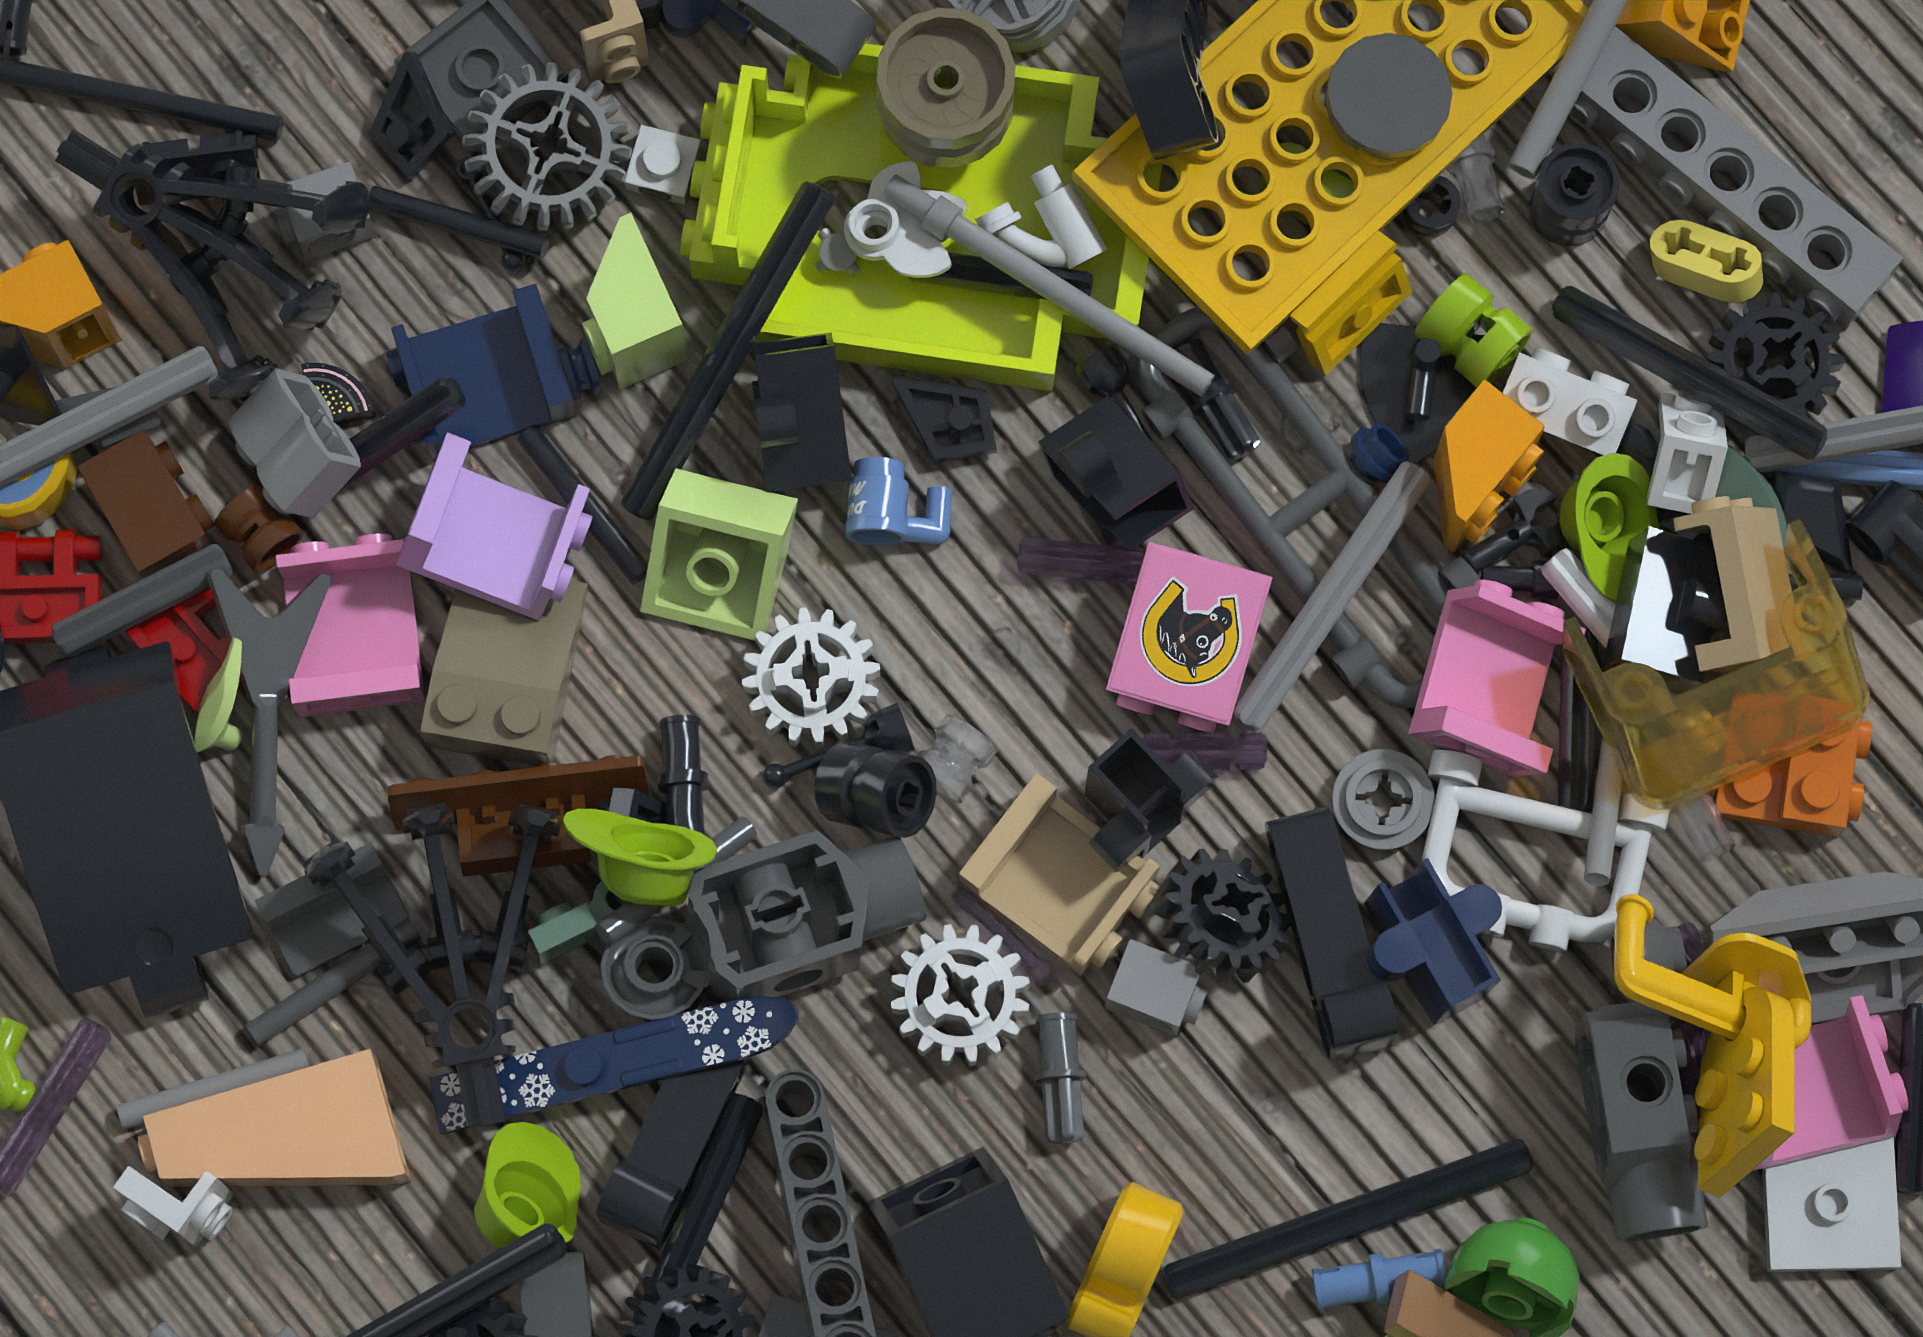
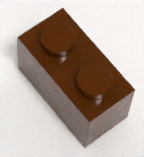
[77,429,215,579]

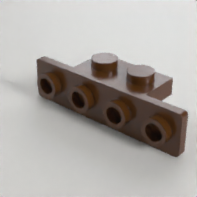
[387,755,649,877]

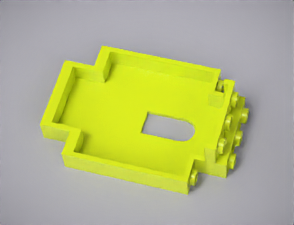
[680,43,1163,392]

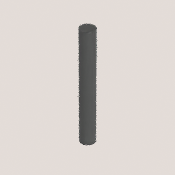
[595,817,757,945]
[245,918,422,1046]

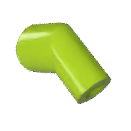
[0,1016,36,1113]

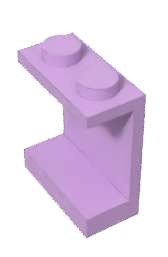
[396,432,593,621]

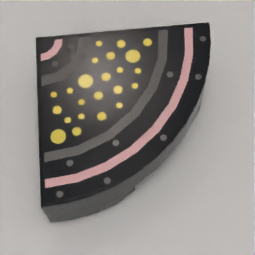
[301,363,376,424]

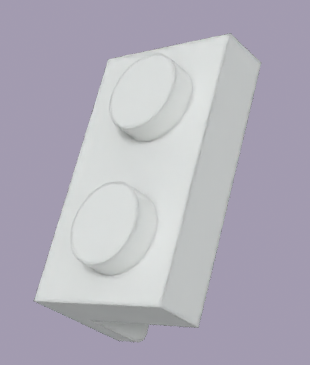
[1503,347,1638,455]
[113,1166,233,1247]

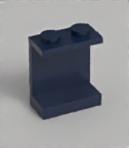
[385,284,577,460]

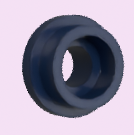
[1351,423,1410,483]

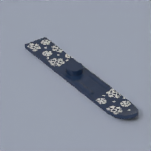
[430,996,799,1135]

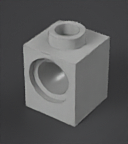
[274,162,376,261]
[1104,939,1208,1037]

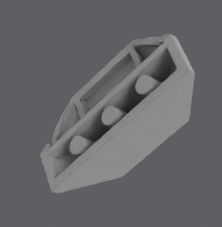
[1710,871,1923,1023]

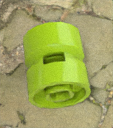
[1414,272,1535,387]

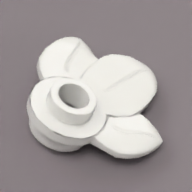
[844,161,967,278]

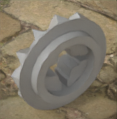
[1331,749,1435,852]

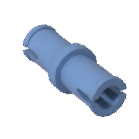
[1312,1248,1448,1311]

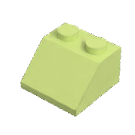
[582,213,688,390]
[640,468,798,641]

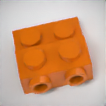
[1711,688,1872,838]

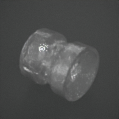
[917,714,998,803]

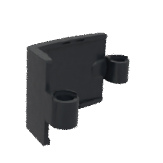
[0,641,253,1019]

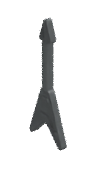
[207,568,331,877]

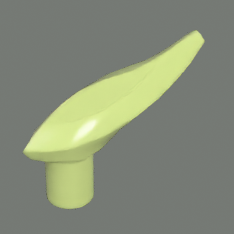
[194,637,242,752]

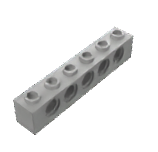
[1568,26,1904,330]

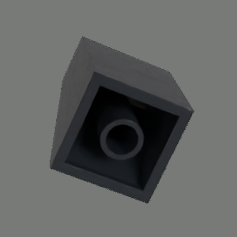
[867,1147,1070,1337]

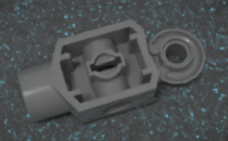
[600,830,926,1020]
[1575,918,1708,1242]

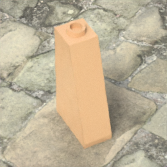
[138,1049,411,1187]

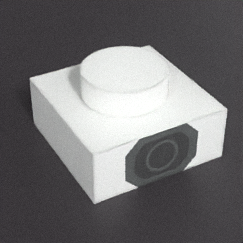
[624,125,702,205]

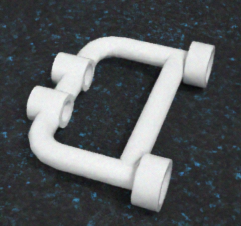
[1422,749,1671,952]

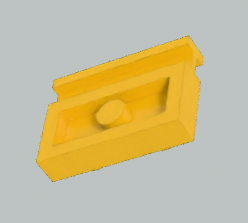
[1290,230,1413,376]

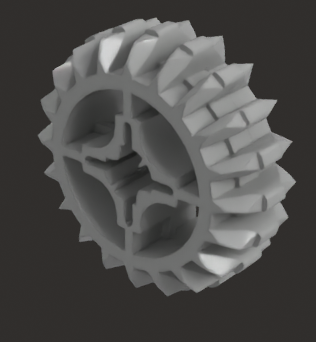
[462,62,632,233]

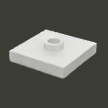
[1762,1137,1901,1272]

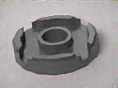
[1324,33,1453,160]

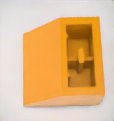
[1615,0,1750,72]
[0,240,122,369]
[1433,379,1545,554]

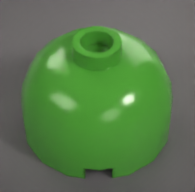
[1445,1217,1579,1337]

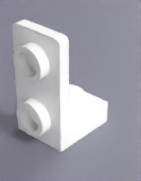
[1647,390,1728,514]

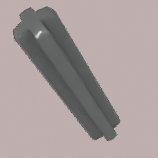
[51,544,233,657]

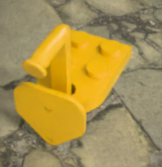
[1614,894,1811,1198]

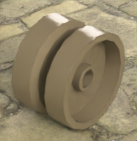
[876,7,1016,168]

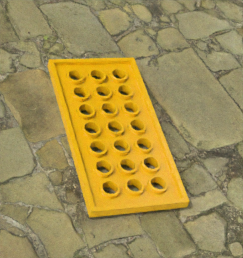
[1071,0,1589,356]

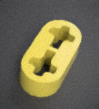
[1650,220,1763,303]

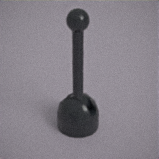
[1074,344,1178,470]
[762,703,915,789]

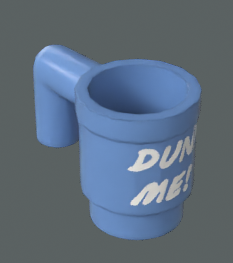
[845,457,952,546]

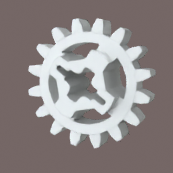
[742,608,880,749]
[891,924,1030,1066]

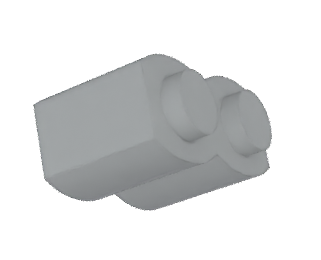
[229,368,361,518]

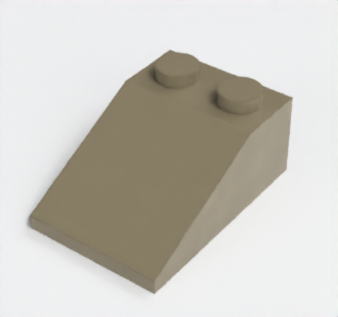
[420,580,589,766]

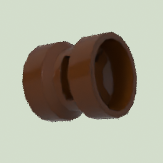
[214,484,304,573]

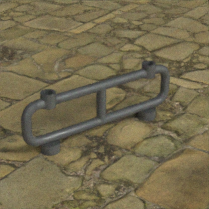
[1135,306,1481,708]

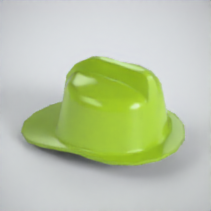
[1559,453,1660,604]
[562,809,717,907]
[474,1122,581,1251]

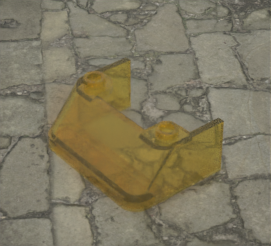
[1562,519,1869,810]

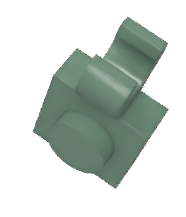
[528,880,615,966]

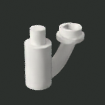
[975,164,1107,269]

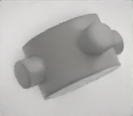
[815,227,860,276]

